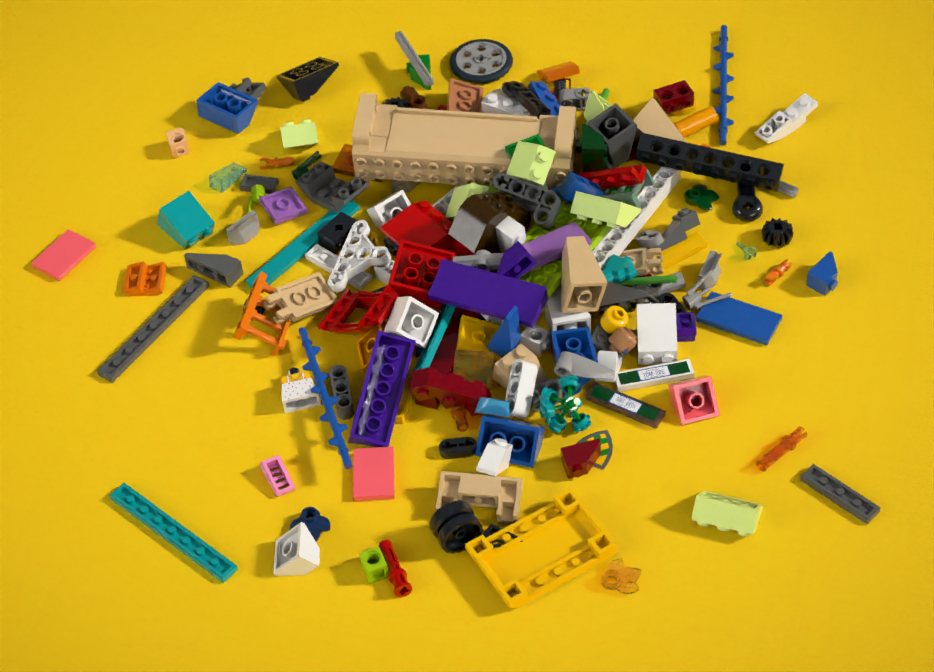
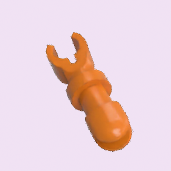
[259,157,294,169]
[764,259,792,286]

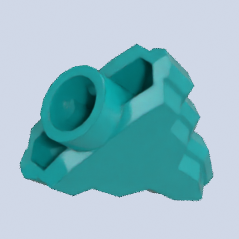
[602,254,638,283]

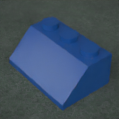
[196,82,258,134]
[551,327,598,386]
[475,414,545,468]

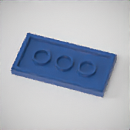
[696,291,782,345]

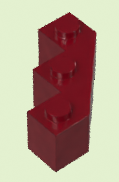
[410,367,492,416]

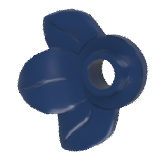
[289,507,330,542]

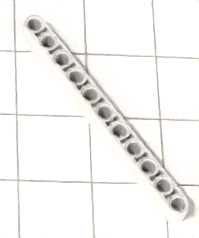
[592,167,681,270]

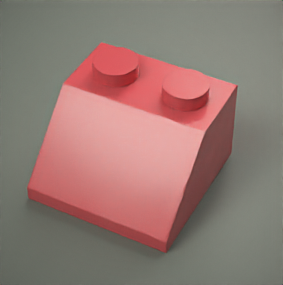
[668,375,720,425]

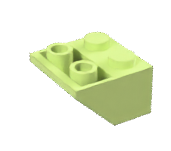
[280,119,318,149]

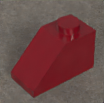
[560,438,601,479]

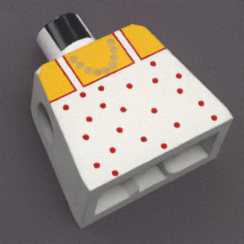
[281,368,321,413]

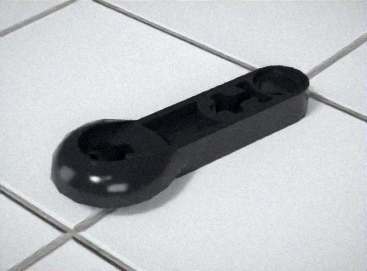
[502,81,551,119]
[732,183,763,222]

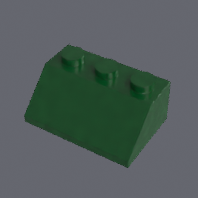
[582,124,608,173]

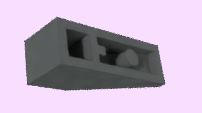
[184,253,244,288]

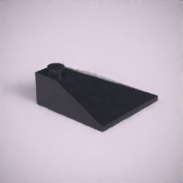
[276,57,339,102]

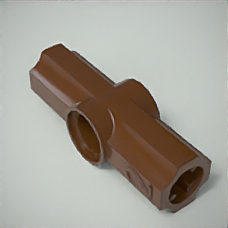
[400,85,430,109]

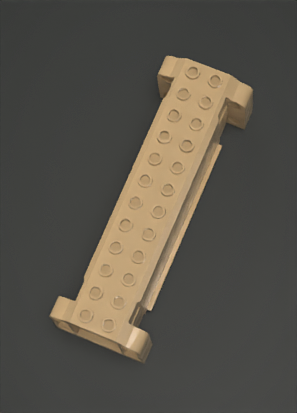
[352,93,576,190]

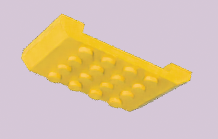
[465,488,617,608]

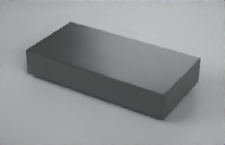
[240,174,279,194]

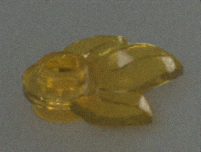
[601,558,641,594]

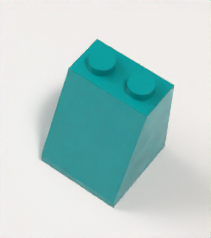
[157,191,215,249]

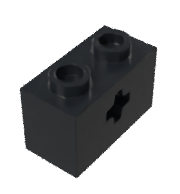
[317,212,358,254]

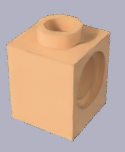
[166,128,190,158]

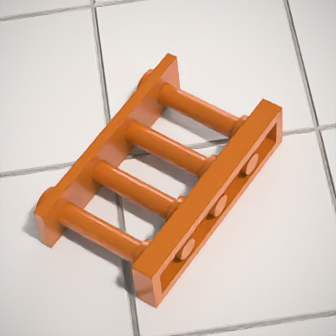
[233,272,290,356]

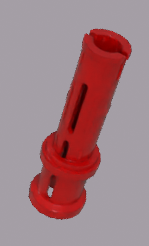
[378,539,413,597]

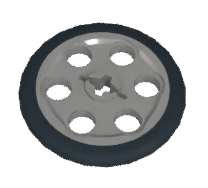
[449,39,513,84]

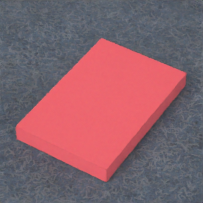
[32,229,96,281]
[353,446,395,501]

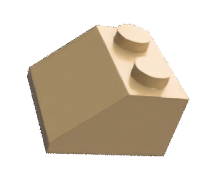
[492,343,547,390]

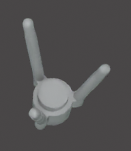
[682,270,732,310]

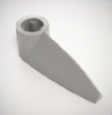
[554,351,614,378]

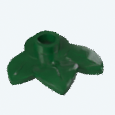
[684,184,720,210]

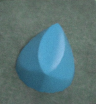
[475,397,509,418]

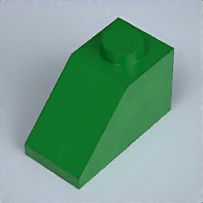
[406,54,431,90]

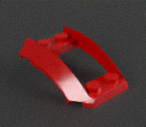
[317,285,399,335]

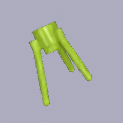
[247,184,268,214]

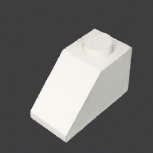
[495,216,526,252]
[476,438,513,476]

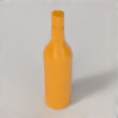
[674,106,719,138]

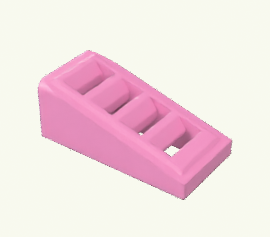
[260,455,296,497]

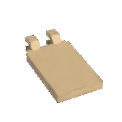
[619,247,663,277]
[263,272,339,324]

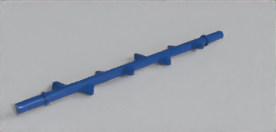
[713,25,734,146]
[298,327,352,469]

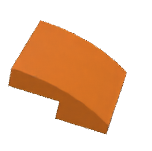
[537,61,580,82]
[123,261,167,296]

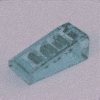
[209,162,246,193]

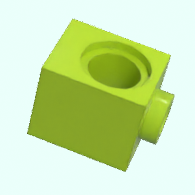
[359,546,389,584]

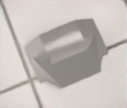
[226,210,260,246]
[698,250,722,290]

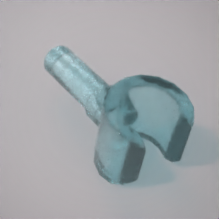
[736,241,757,260]

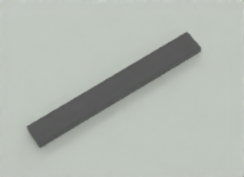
[97,275,209,383]

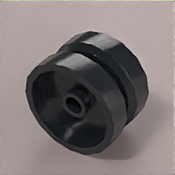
[429,500,483,554]

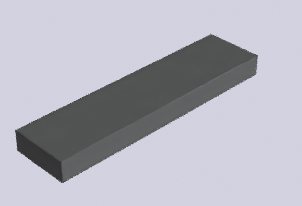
[800,464,880,524]

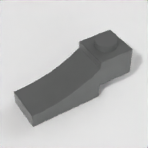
[647,208,700,251]

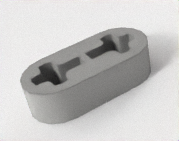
[635,230,664,248]

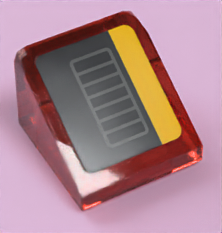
[553,78,571,99]

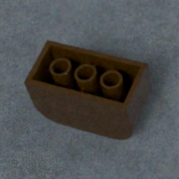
[448,192,531,253]

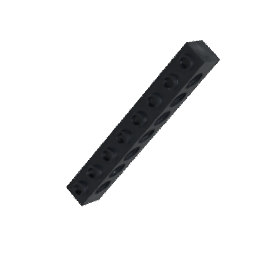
[636,133,784,192]

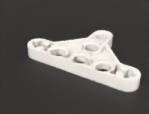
[327,220,391,293]

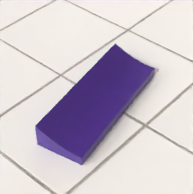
[427,259,549,328]
[348,330,416,447]

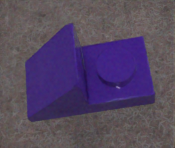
[676,312,697,342]

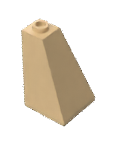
[633,97,687,143]
[561,236,608,313]

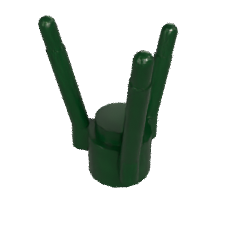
[292,151,322,180]

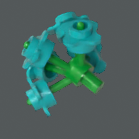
[539,376,592,433]

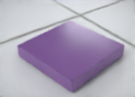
[259,186,307,225]

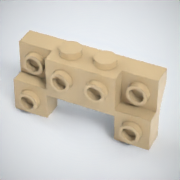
[435,471,523,523]

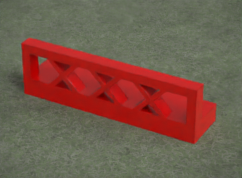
[577,164,647,189]

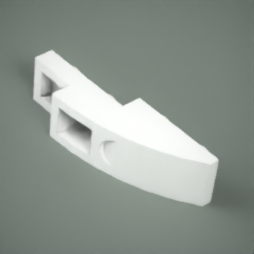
[755,93,818,143]

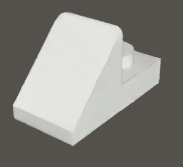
[595,351,623,382]

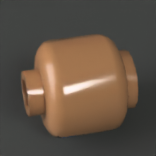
[608,326,637,355]

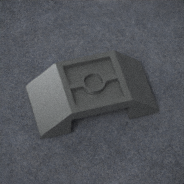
[296,161,370,213]

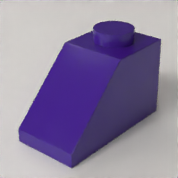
[497,241,537,279]

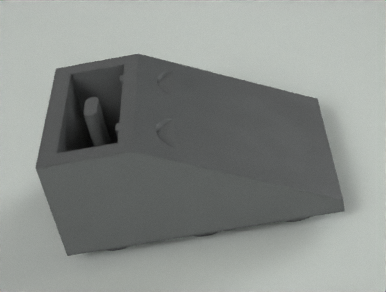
[598,281,659,314]

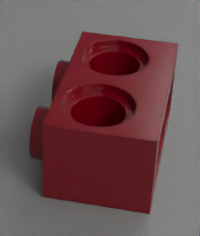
[653,80,694,114]

